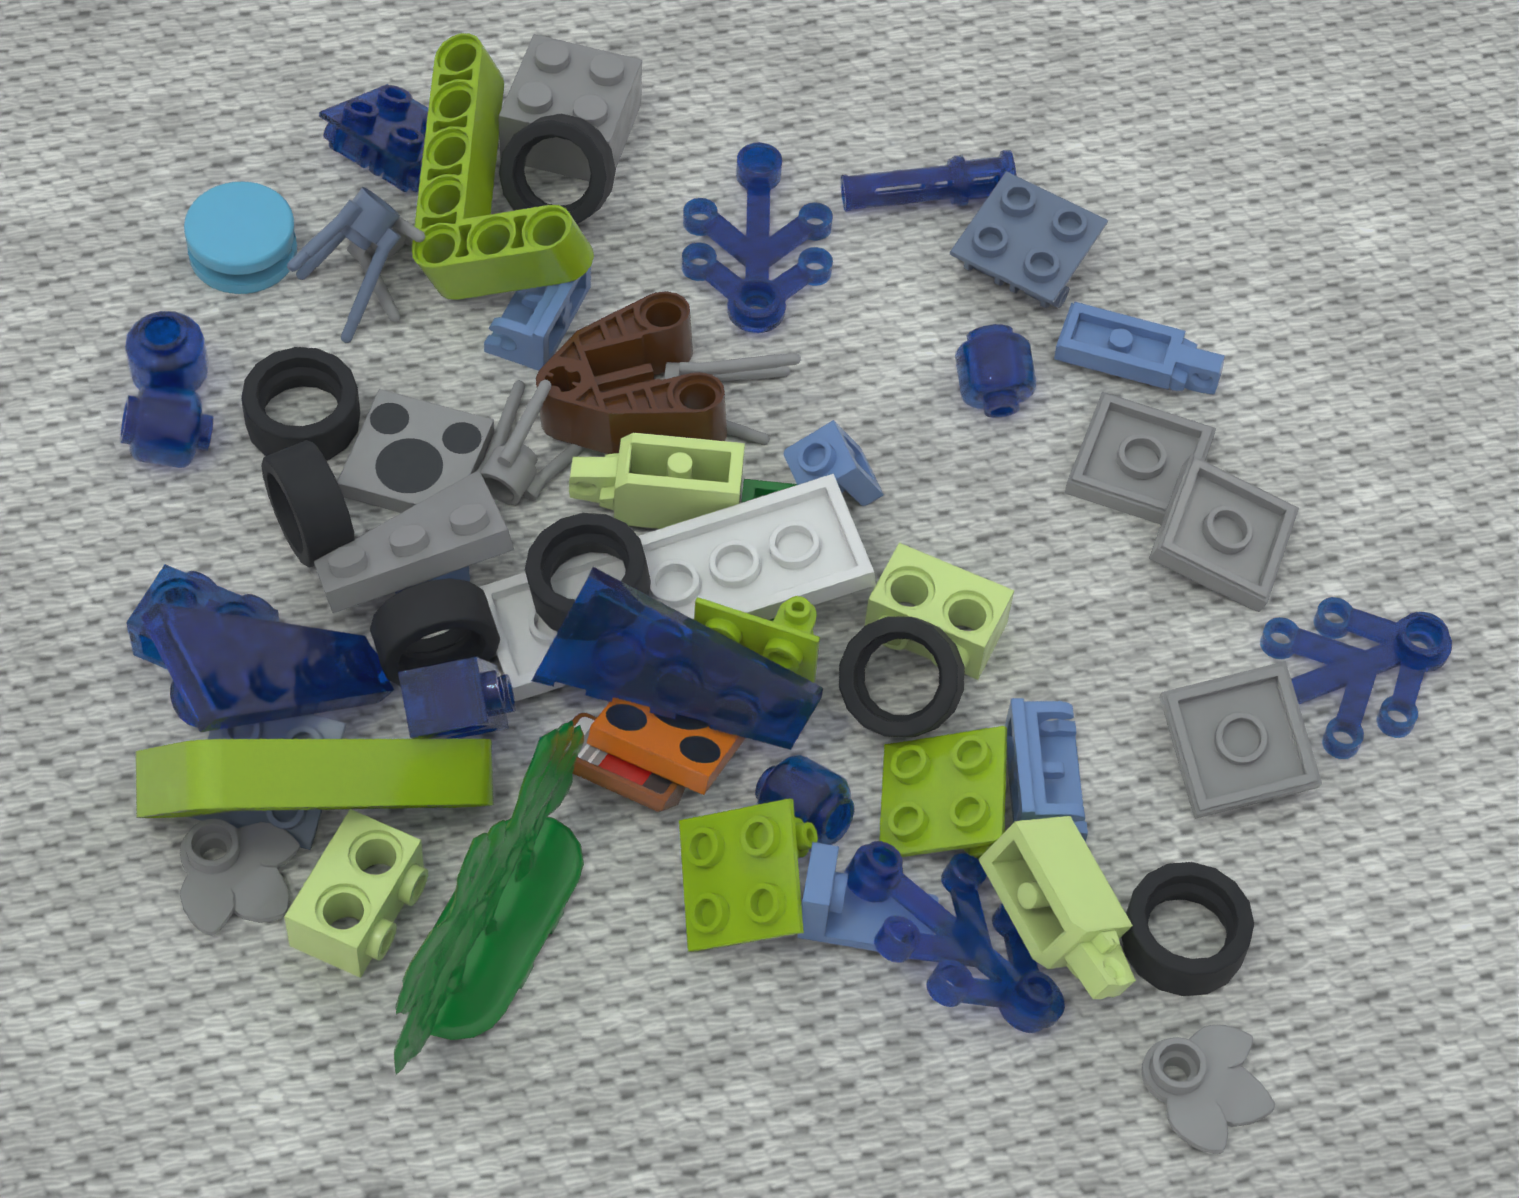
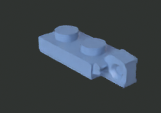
[1054,302,1225,395]

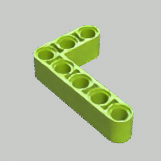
[412,33,594,300]
[135,739,494,818]

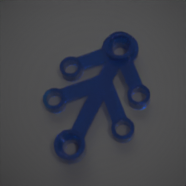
[681,142,833,333]
[1260,597,1452,759]
[844,841,1065,1033]

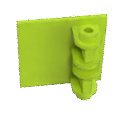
[691,596,820,713]
[878,725,1007,865]
[679,798,818,952]

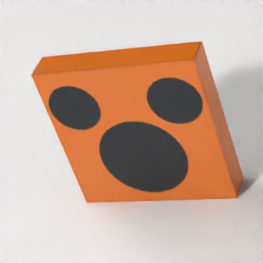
[587,660,759,795]

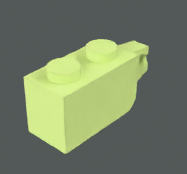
[569,433,745,529]
[978,816,1136,999]

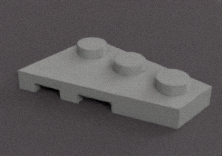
[314,470,514,613]

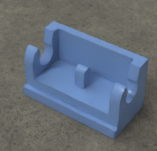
[484,267,591,371]
[1005,698,1088,841]

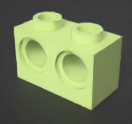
[865,543,1014,680]
[284,809,428,978]

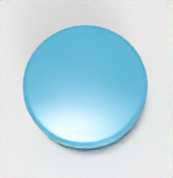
[184,181,297,294]

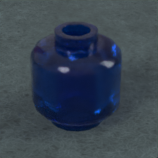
[125,311,209,401]
[955,324,1037,418]
[120,384,214,468]
[755,754,855,852]

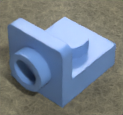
[783,420,884,506]

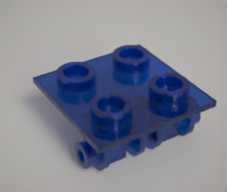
[319,84,428,192]

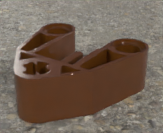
[536,291,727,454]

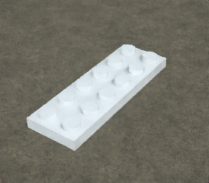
[480,474,876,702]

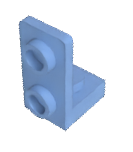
[797,842,939,959]

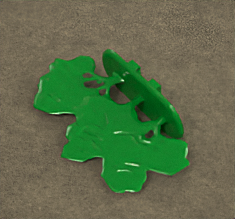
[394,720,584,1075]

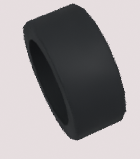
[499,113,616,224]
[241,347,361,461]
[261,440,355,568]
[525,513,651,639]
[370,578,500,689]
[839,616,965,737]
[1122,862,1254,996]

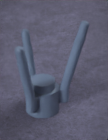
[287,187,401,343]

